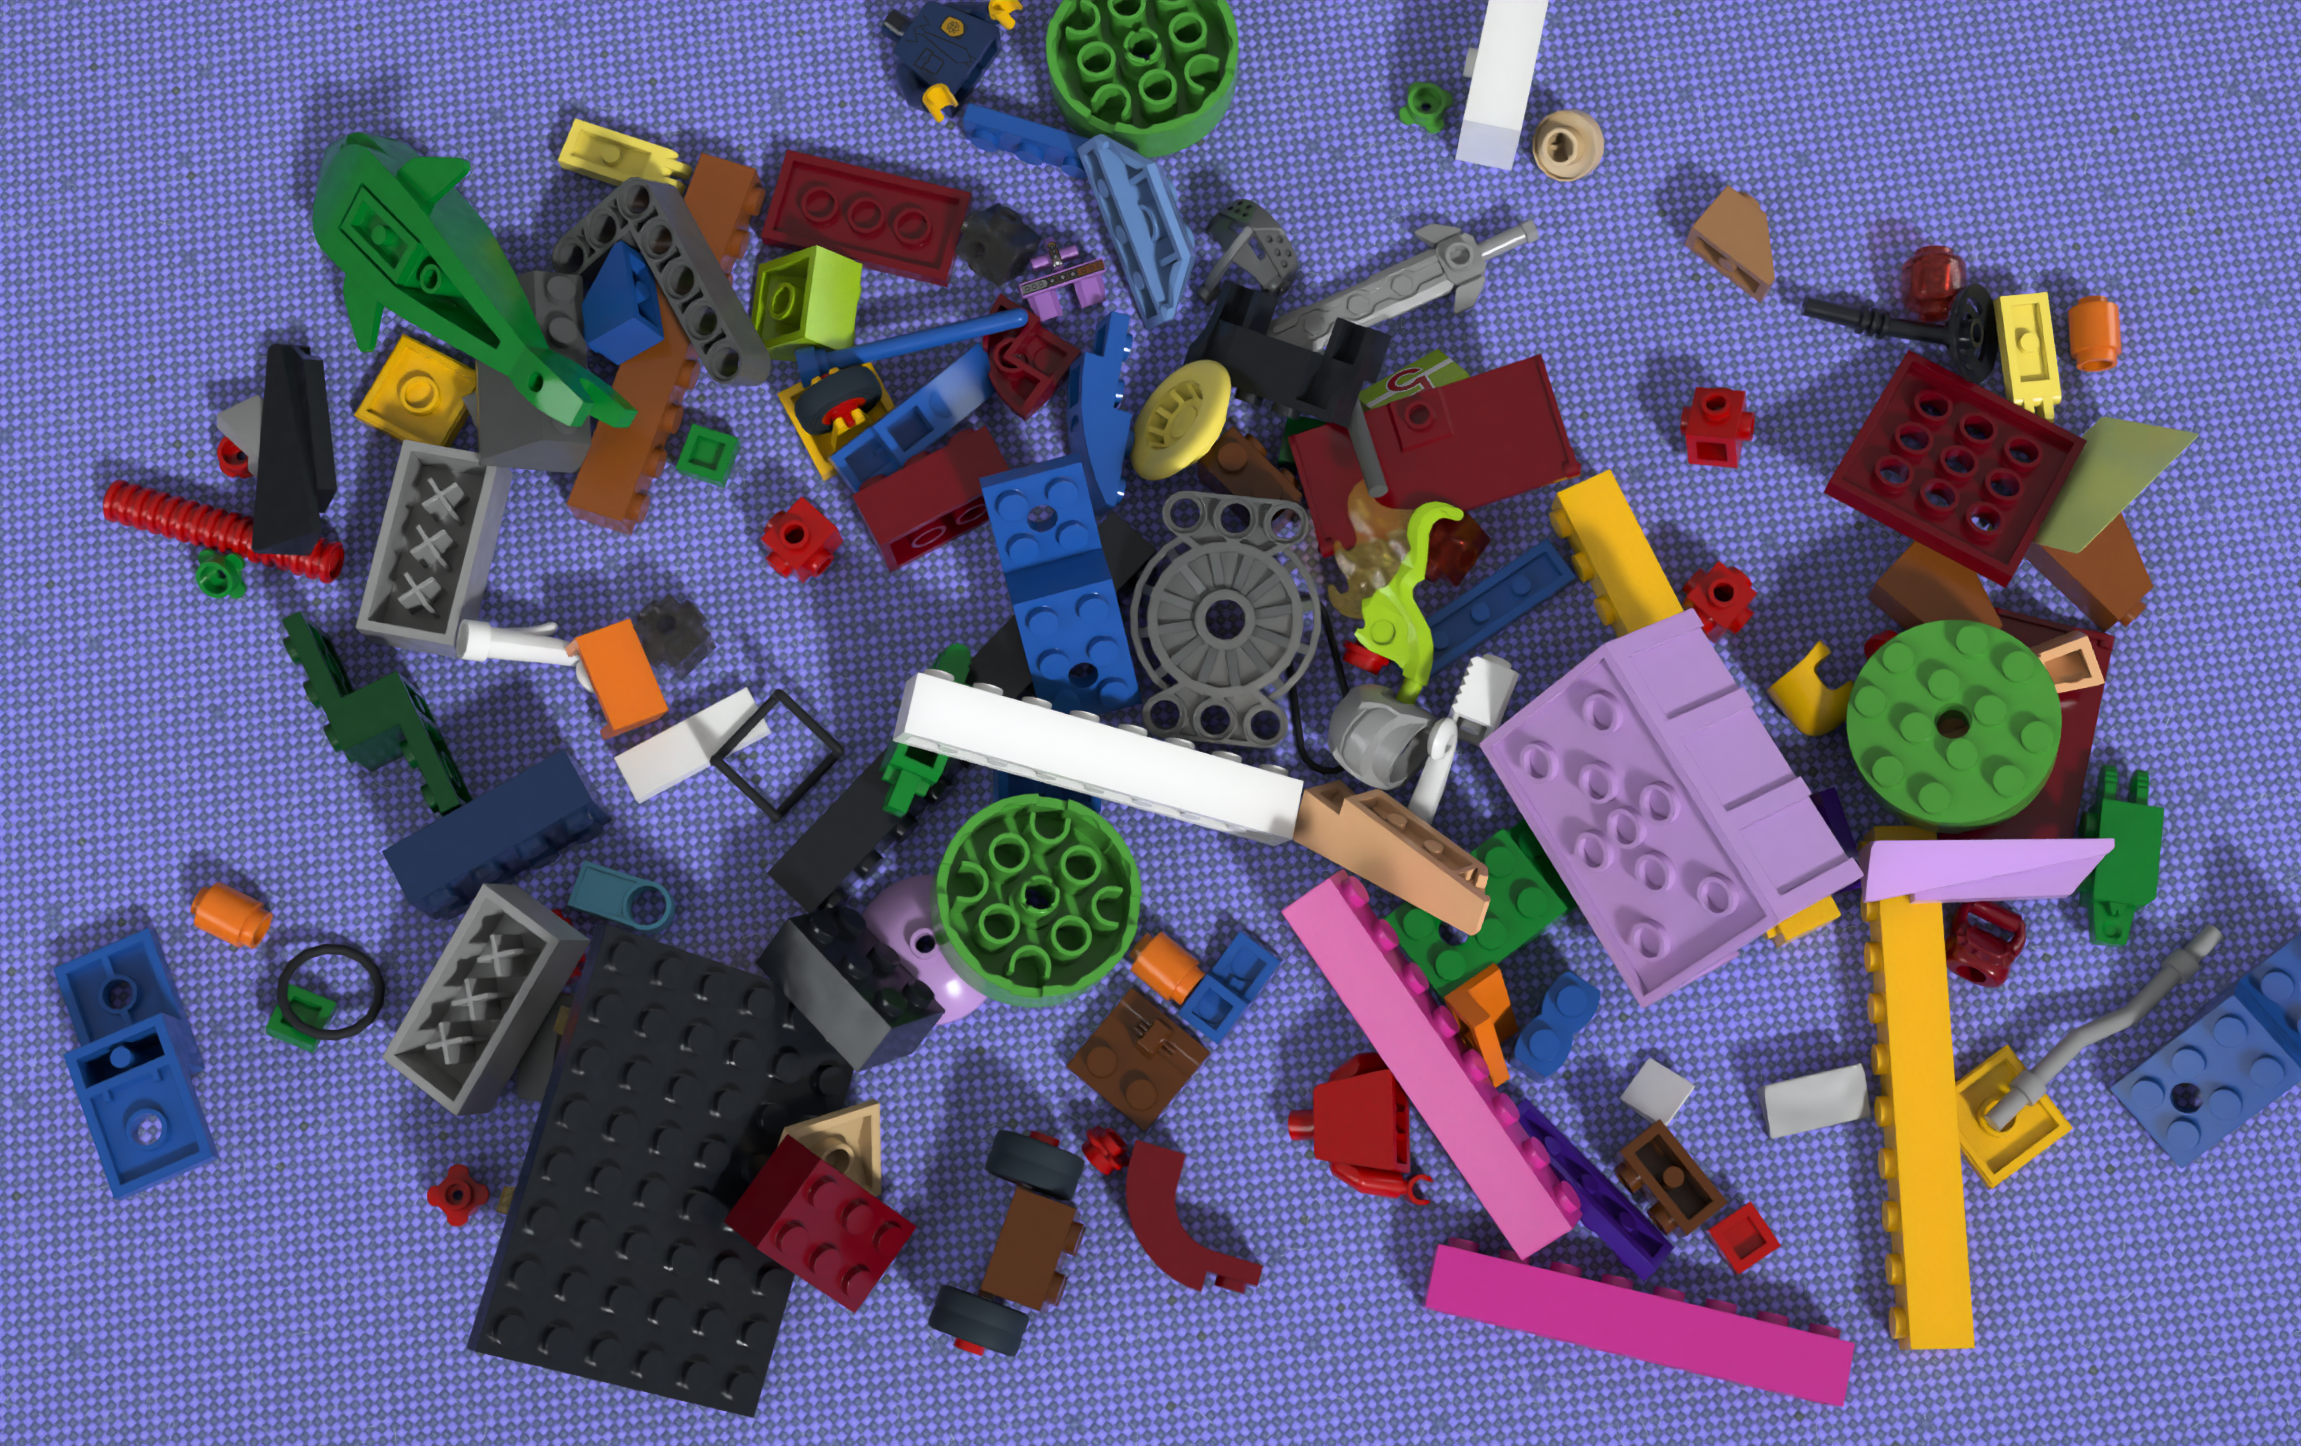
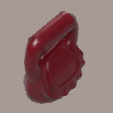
[1945,901,2026,988]

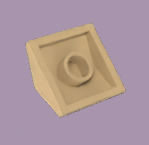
[778,1099,881,1196]

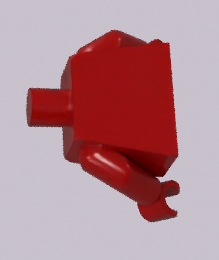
[1288,1051,1434,1205]

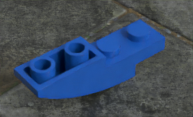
[1066,311,1135,517]
[827,342,996,494]

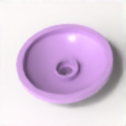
[862,874,988,1026]

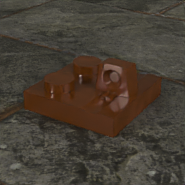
[1066,987,1210,1133]

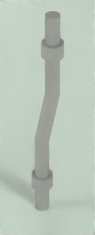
[1984,924,2223,1131]

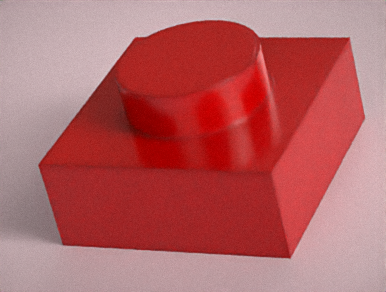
[1705,1201,1781,1275]

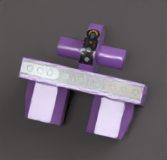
[1017,236,1107,322]

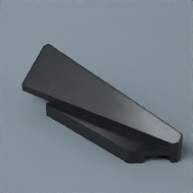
[251,343,337,556]

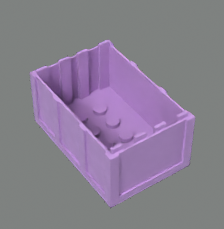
[1479,608,1864,1009]

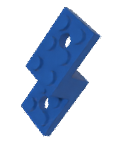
[979,452,1142,715]
[53,928,220,1200]
[2110,931,2301,1169]

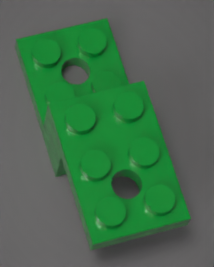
[1384,819,1579,1005]

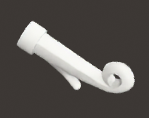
[456,619,595,694]
[1407,717,1458,825]

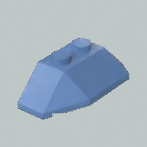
[1077,134,1197,330]

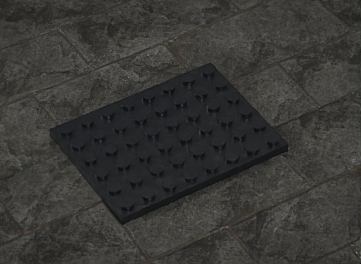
[466,923,854,1418]

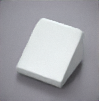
[1619,1057,1695,1126]

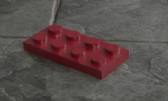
[761,150,973,288]

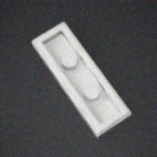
[614,687,772,804]

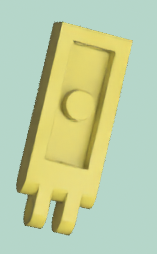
[558,118,693,196]
[1993,292,2061,423]

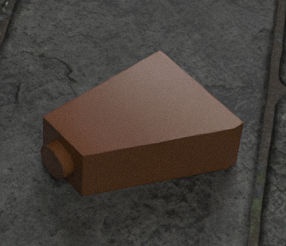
[2024,512,2153,633]
[1868,541,2003,630]

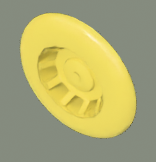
[1130,359,1231,481]

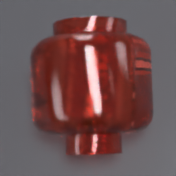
[1902,245,1966,322]

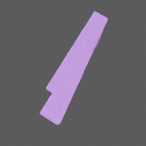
[1858,838,2115,904]

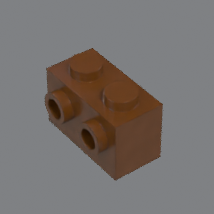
[1197,426,1302,534]
[1611,1119,1728,1239]

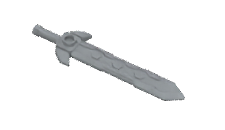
[1266,218,1539,353]

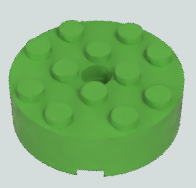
[1046,0,1238,158]
[1846,620,2062,834]
[929,794,1142,1008]

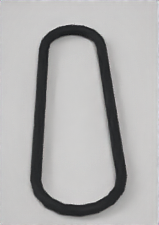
[1286,595,1349,774]

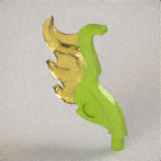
[1328,479,1464,705]

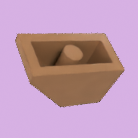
[1684,185,1775,303]

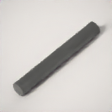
[1347,398,1388,498]

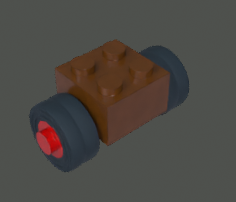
[928,1130,1086,1357]

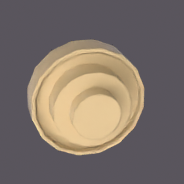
[1533,109,1604,182]

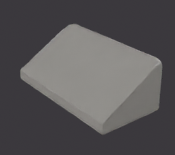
[1756,1063,1871,1140]

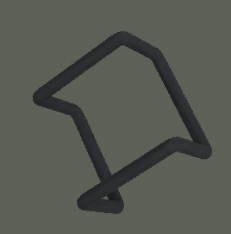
[709,689,845,823]

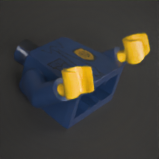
[881,0,1023,123]

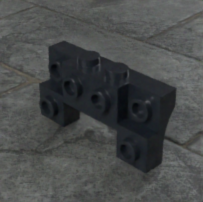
[1183,280,1392,428]

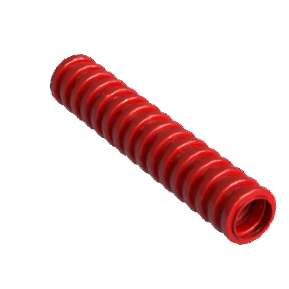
[103,479,345,584]

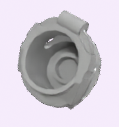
[1327,684,1439,791]

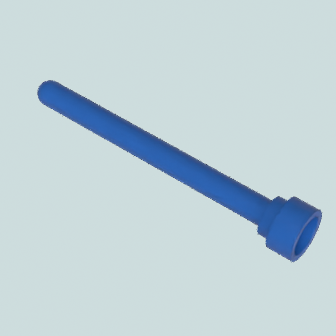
[794,308,1029,388]

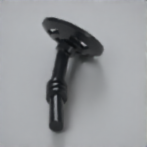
[1801,284,1999,383]

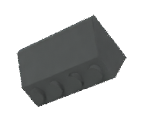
[475,270,591,474]

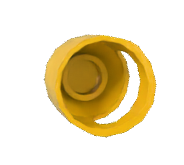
[1766,639,1854,737]

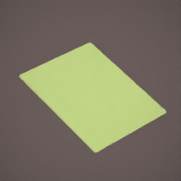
[1987,417,2198,553]

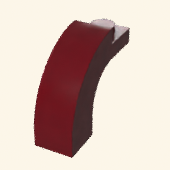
[1126,1140,1263,1294]

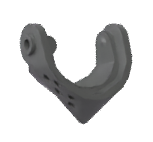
[1195,199,1298,306]

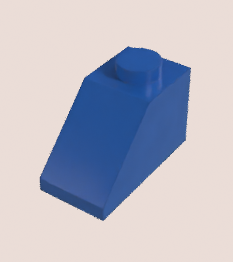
[581,240,665,365]

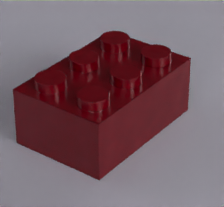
[852,425,1010,573]
[723,1134,917,1313]

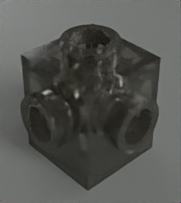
[954,203,1043,287]
[633,594,716,681]

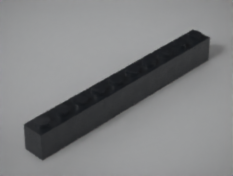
[767,511,1158,913]

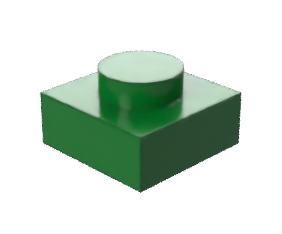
[676,423,741,488]
[266,984,337,1053]

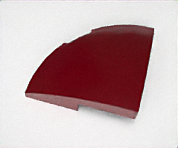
[983,294,1082,421]

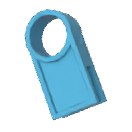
[567,860,676,934]

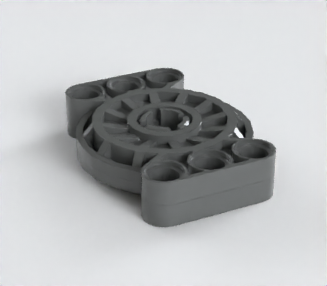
[1130,491,1321,748]

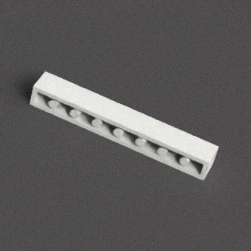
[892,669,1304,846]

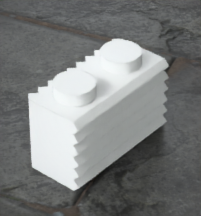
[1448,654,1520,747]

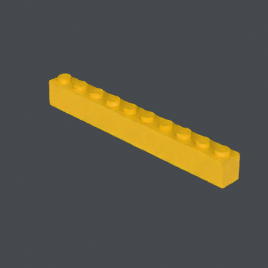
[1549,469,1841,948]
[1857,826,1975,1350]

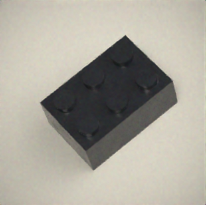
[755,904,946,1073]

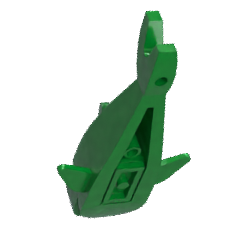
[312,132,638,428]

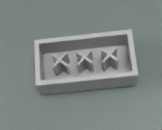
[355,440,513,660]
[382,883,591,1116]

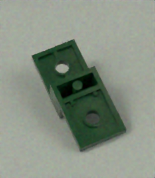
[282,611,473,817]

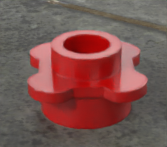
[1081,1125,1130,1176]
[427,1164,490,1227]

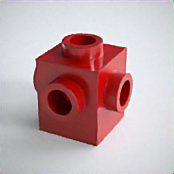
[1680,387,1755,468]
[760,496,843,584]
[1681,561,1757,644]

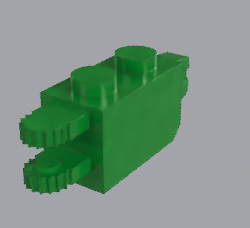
[879,642,973,817]
[2075,765,2164,948]

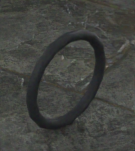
[276,944,385,1041]

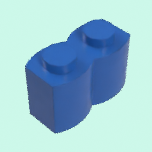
[1508,971,1600,1084]

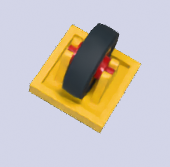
[777,362,895,481]

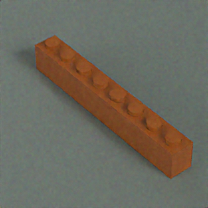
[566,153,766,536]

